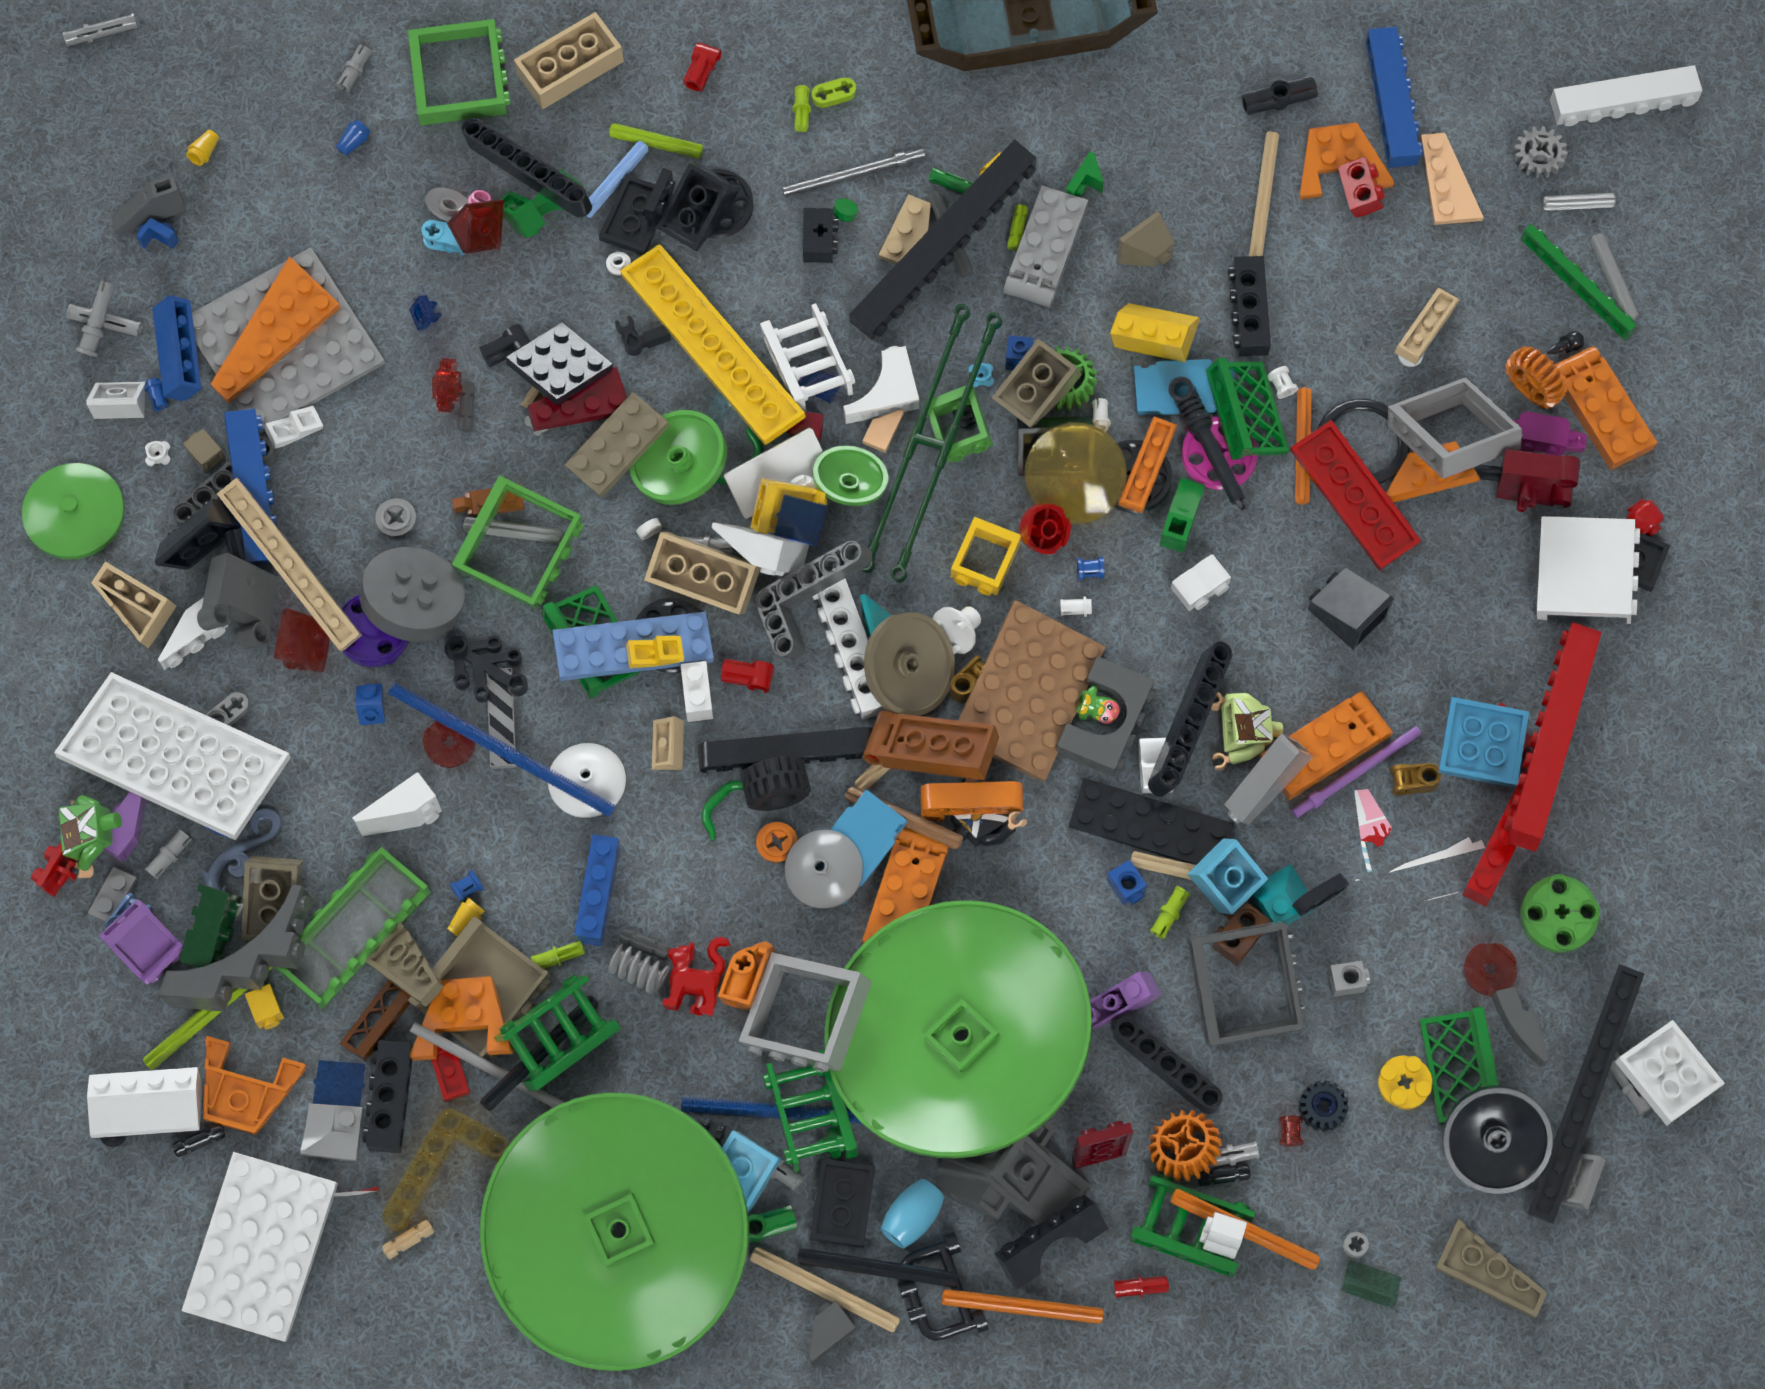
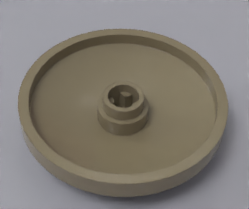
[864,612,955,716]

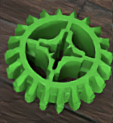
[1055,345,1097,412]

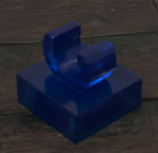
[409,295,442,330]

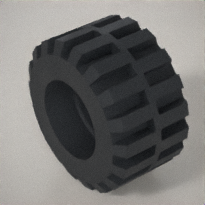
[740,756,811,811]

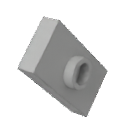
[1561,1153,1606,1210]

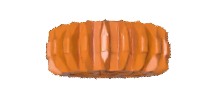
[1505,346,1568,409]
[1148,1109,1222,1182]

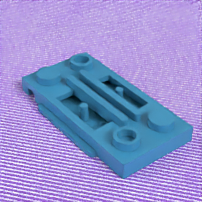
[1133,359,1235,416]
[816,789,908,905]

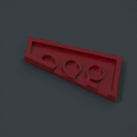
[527,366,627,432]

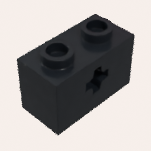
[803,208,838,263]

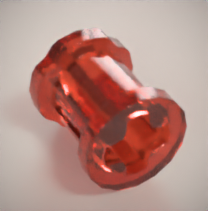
[1278,1115,1304,1147]

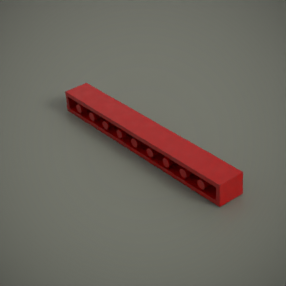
[1504,622,1602,852]

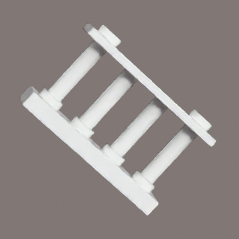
[760,304,855,412]

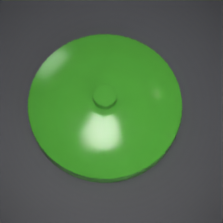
[630,410,727,505]
[22,463,125,559]

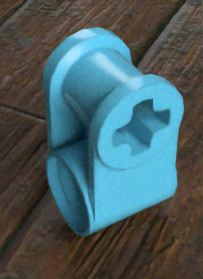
[421,220,471,255]

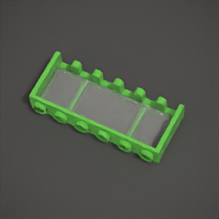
[275,847,431,1009]

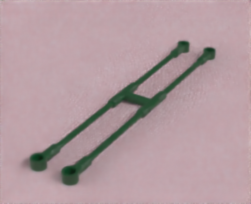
[861,304,1003,583]

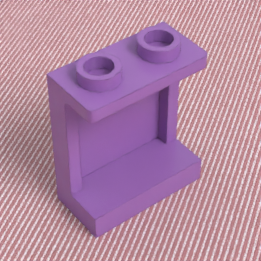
[98,899,183,985]

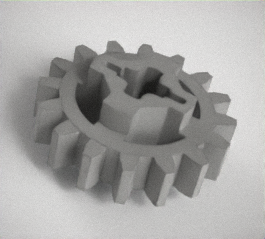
[1513,126,1568,178]

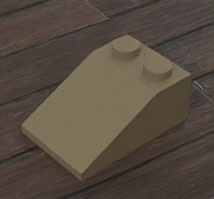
[992,338,1082,428]
[241,856,304,941]

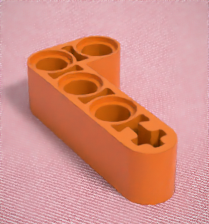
[920,781,1024,823]

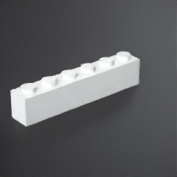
[1550,65,1703,126]

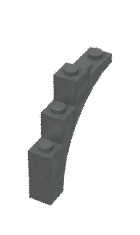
[158,885,313,1012]

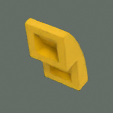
[626,636,684,668]

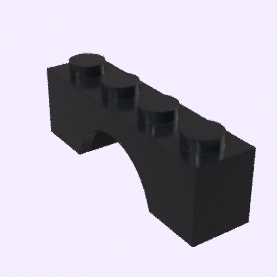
[994,1194,1108,1289]

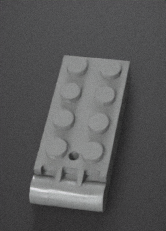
[1003,186,1088,308]

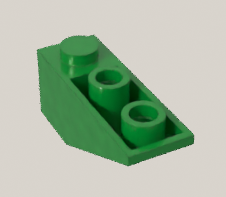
[1159,478,1205,553]

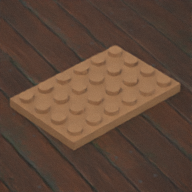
[958,600,1105,782]

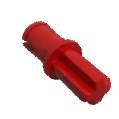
[1114,1276,1169,1298]

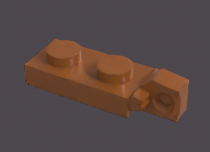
[452,484,525,517]

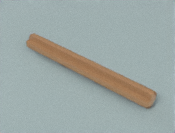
[845,787,963,849]

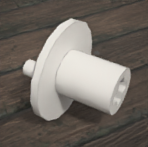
[933,607,981,654]

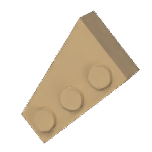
[92,561,177,648]

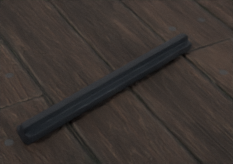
[480,995,598,1111]
[798,1248,958,1288]

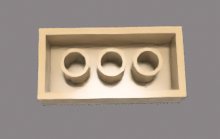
[514,12,624,110]
[644,532,761,615]

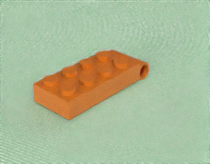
[1555,346,1657,470]
[1259,691,1393,801]
[862,827,949,945]

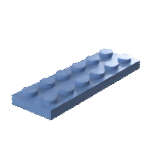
[552,612,714,681]

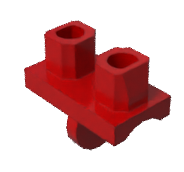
[31,843,77,897]

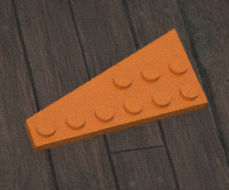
[211,256,341,404]

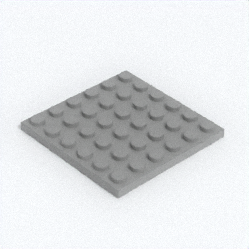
[192,247,385,434]

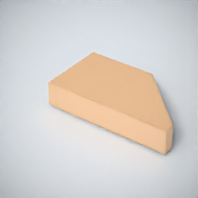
[863,410,904,453]

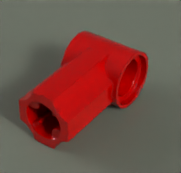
[683,42,722,92]
[721,659,775,693]

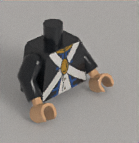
[951,778,1027,847]

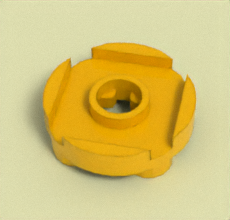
[1378,1055,1432,1110]

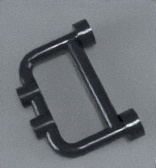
[897,1232,989,1341]

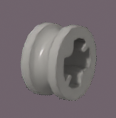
[1343,1232,1369,1258]

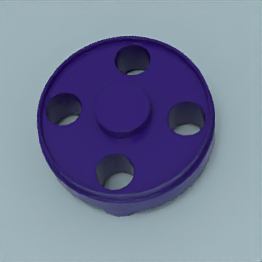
[341,595,409,667]

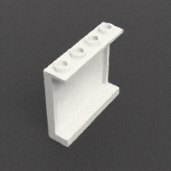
[1537,516,1640,624]

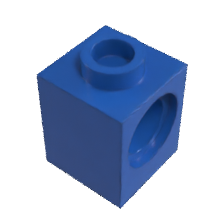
[1005,335,1033,370]
[1106,860,1147,905]

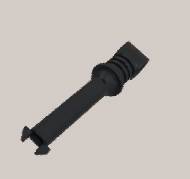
[1168,376,1246,511]

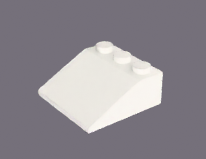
[712,523,809,576]

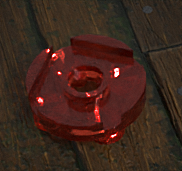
[423,716,476,768]
[1463,943,1517,997]

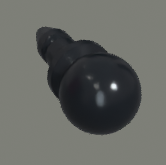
[1547,331,1584,354]

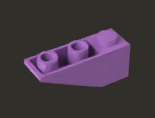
[104,791,147,863]
[1090,971,1162,1031]

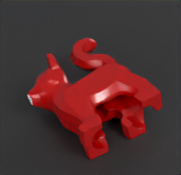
[663,937,730,1017]

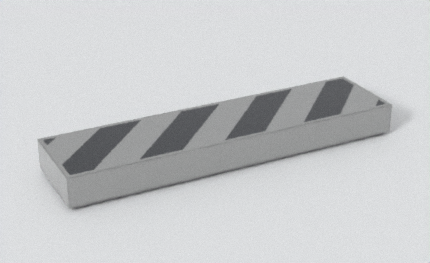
[486,668,517,769]

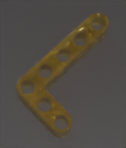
[382,1108,509,1232]

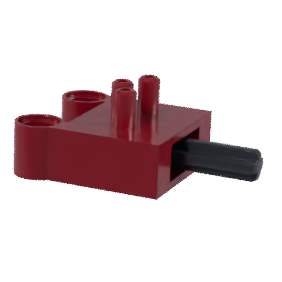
[1473,449,1580,512]

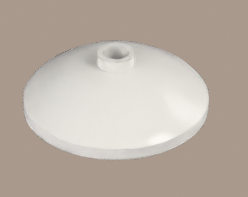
[548,743,626,818]

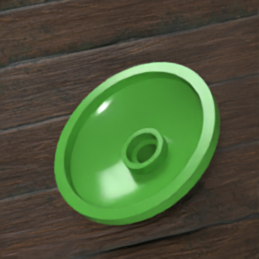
[812,446,888,506]

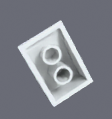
[352,772,442,837]

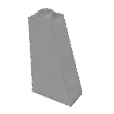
[1224,734,1313,825]

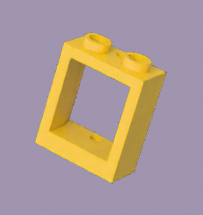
[950,517,1021,596]

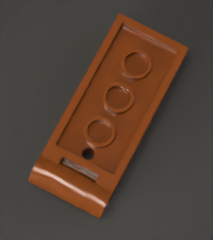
[863,711,1000,780]

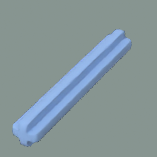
[586,141,648,218]

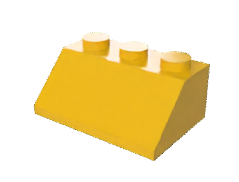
[1110,303,1200,362]

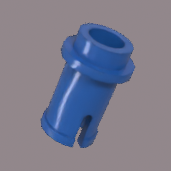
[144,378,169,412]

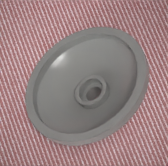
[785,830,863,909]

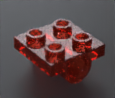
[274,608,330,673]

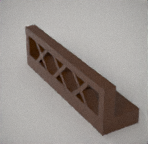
[339,980,411,1063]

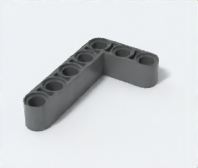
[755,541,872,660]

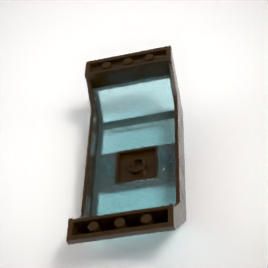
[907,0,1158,71]

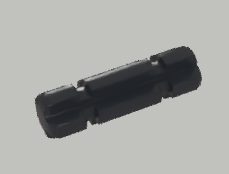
[172,1124,225,1157]
[1197,1164,1251,1186]

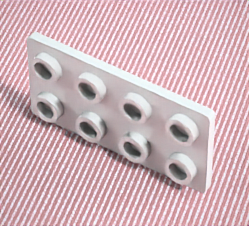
[724,428,823,519]

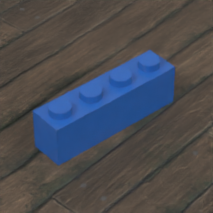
[152,295,201,401]
[574,834,621,946]

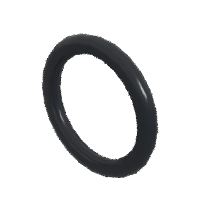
[1317,399,1410,484]

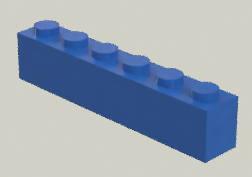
[1366,26,1423,168]
[224,409,277,565]

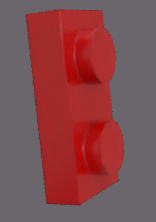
[431,1047,471,1102]

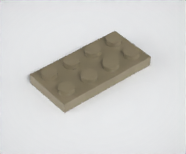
[565,392,670,498]

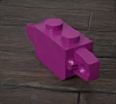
[1495,411,1587,456]

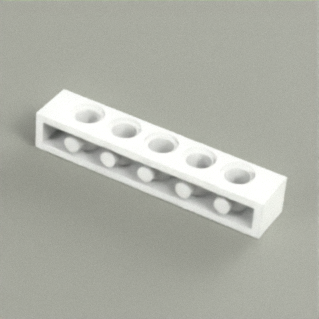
[812,568,888,720]

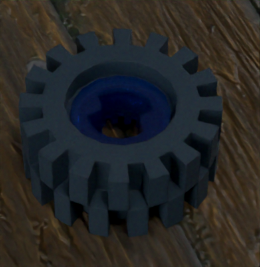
[1298,1080,1349,1132]

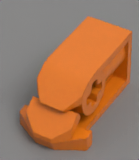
[718,941,775,1011]

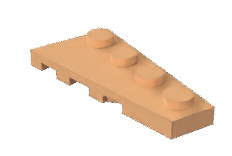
[1420,133,1484,225]

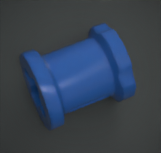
[1077,556,1104,580]
[449,870,484,903]

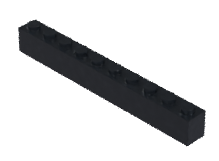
[849,139,1037,340]

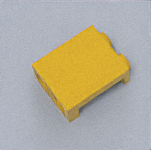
[750,478,827,542]

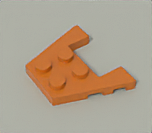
[1299,122,1394,200]
[410,976,513,1061]
[203,1036,307,1135]

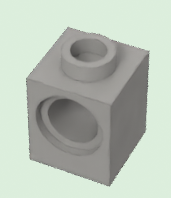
[1328,961,1370,997]

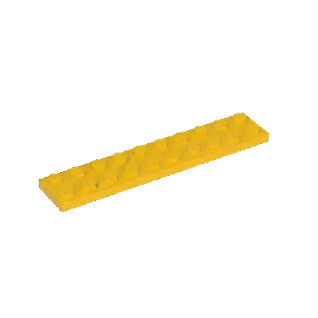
[620,244,806,445]

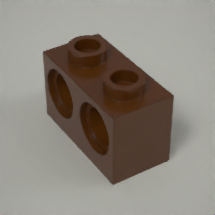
[1212,902,1271,967]

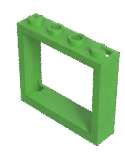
[408,19,511,125]
[452,475,584,609]

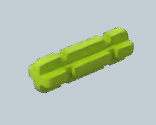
[1007,204,1028,251]

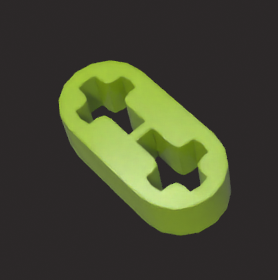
[811,77,856,108]

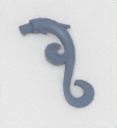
[201,808,282,892]

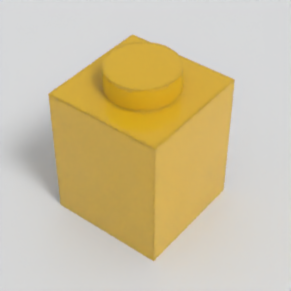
[245,984,284,1029]

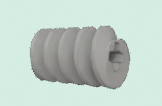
[609,943,669,994]

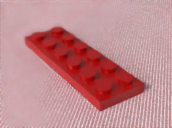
[1290,420,1421,571]

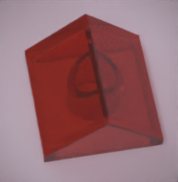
[447,199,504,254]

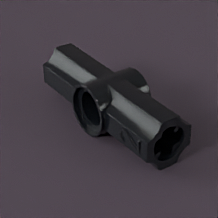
[1241,76,1318,115]

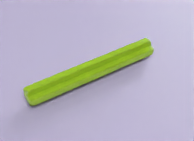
[609,123,703,159]

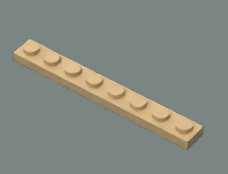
[217,478,362,652]

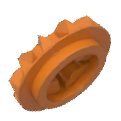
[756,822,798,864]

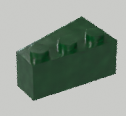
[179,884,243,968]

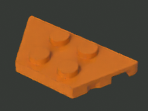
[1386,441,1480,502]

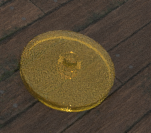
[1025,422,1127,524]

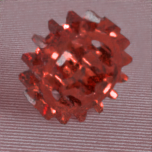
[432,358,462,413]

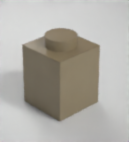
[183,429,225,473]

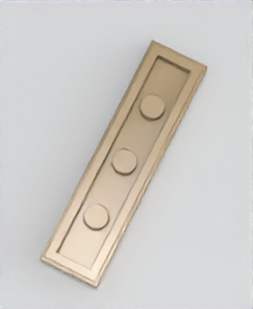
[1394,288,1460,365]

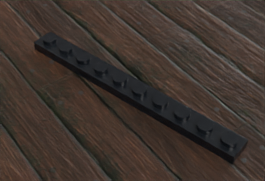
[1527,964,1645,1224]

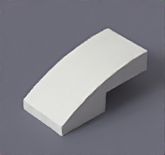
[265,406,323,449]

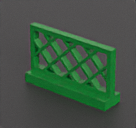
[1205,358,1289,460]
[542,585,642,699]
[1420,1007,1499,1124]

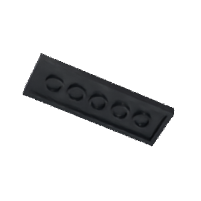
[1068,778,1234,865]

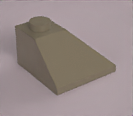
[1116,211,1175,267]

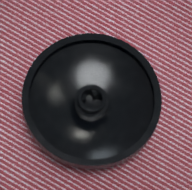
[1442,1085,1553,1194]

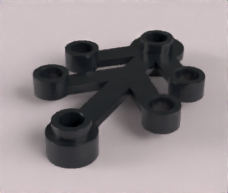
[445,636,528,703]

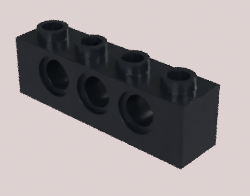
[1228,256,1271,356]
[362,1040,413,1153]

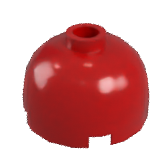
[1019,503,1071,554]

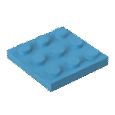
[1438,697,1529,788]

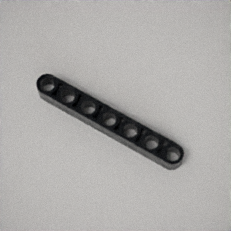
[461,118,592,217]
[1148,641,1233,797]
[698,727,873,773]

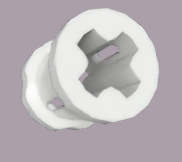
[1267,366,1298,399]

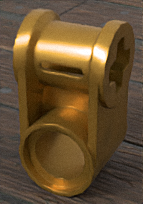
[950,655,984,703]
[1389,763,1442,796]

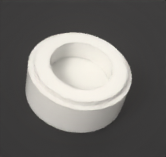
[636,518,662,540]

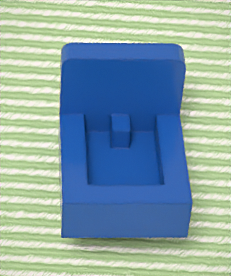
[137,218,179,249]
[356,683,385,725]

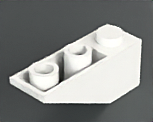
[158,598,228,670]

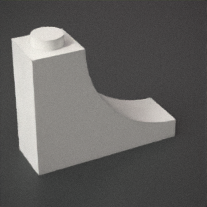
[843,346,919,424]

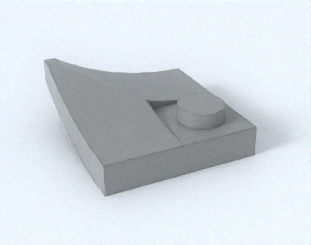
[300,1103,363,1162]

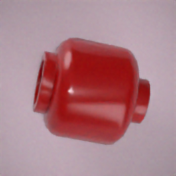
[1626,498,1664,537]

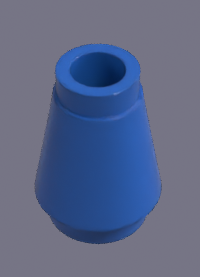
[335,119,371,156]

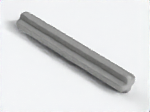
[1590,233,1639,321]
[463,517,564,544]

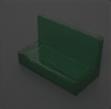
[1340,1260,1401,1308]

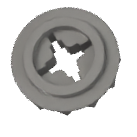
[375,498,416,538]

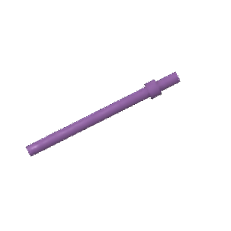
[1291,726,1421,818]

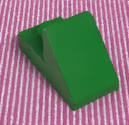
[1065,151,1104,198]

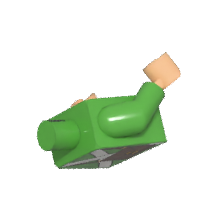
[59,795,122,878]

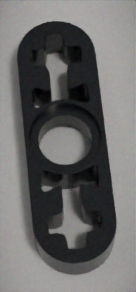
[1292,873,1350,916]

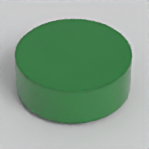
[833,198,858,222]

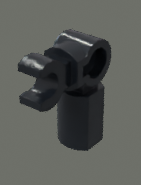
[615,316,671,356]

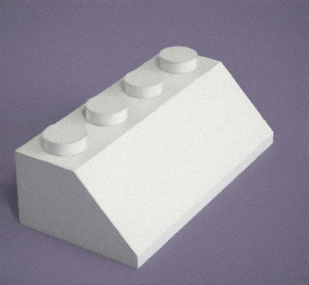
[87,1067,203,1138]

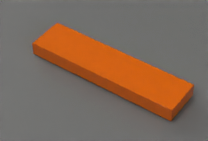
[1119,417,1177,514]

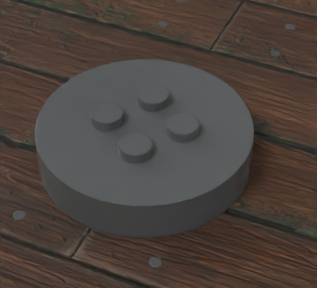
[359,547,465,641]

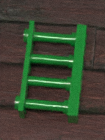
[493,975,621,1091]
[763,1049,857,1173]
[1129,1174,1255,1278]

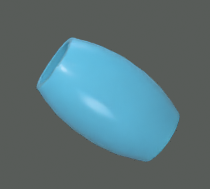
[880,1179,945,1249]

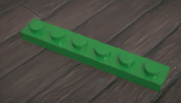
[1521,224,1636,341]

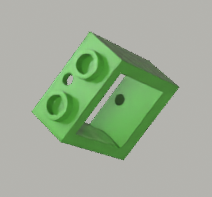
[924,386,994,463]

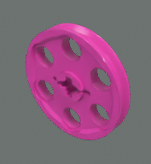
[1182,417,1258,490]

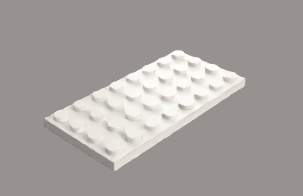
[54,672,290,840]

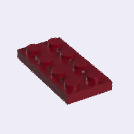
[1071,1121,1133,1169]

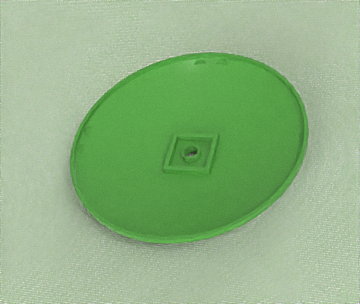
[825,901,1092,1158]
[480,1093,749,1371]

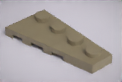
[365,922,443,1007]
[1435,1219,1547,1319]

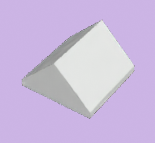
[86,382,146,419]

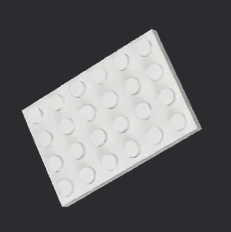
[182,1152,338,1342]

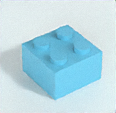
[1187,839,1268,915]

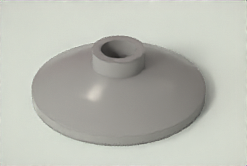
[425,188,473,223]

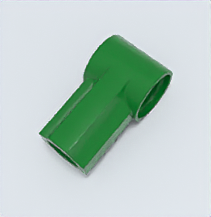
[748,1205,797,1243]

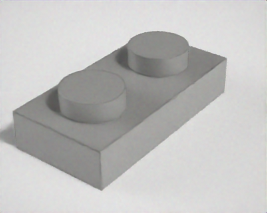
[88,867,138,922]

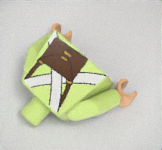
[1211,692,1283,770]

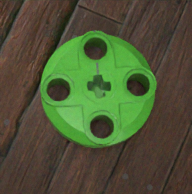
[1520,874,1601,953]

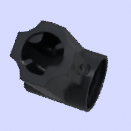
[479,324,531,368]

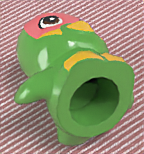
[1076,685,1120,724]

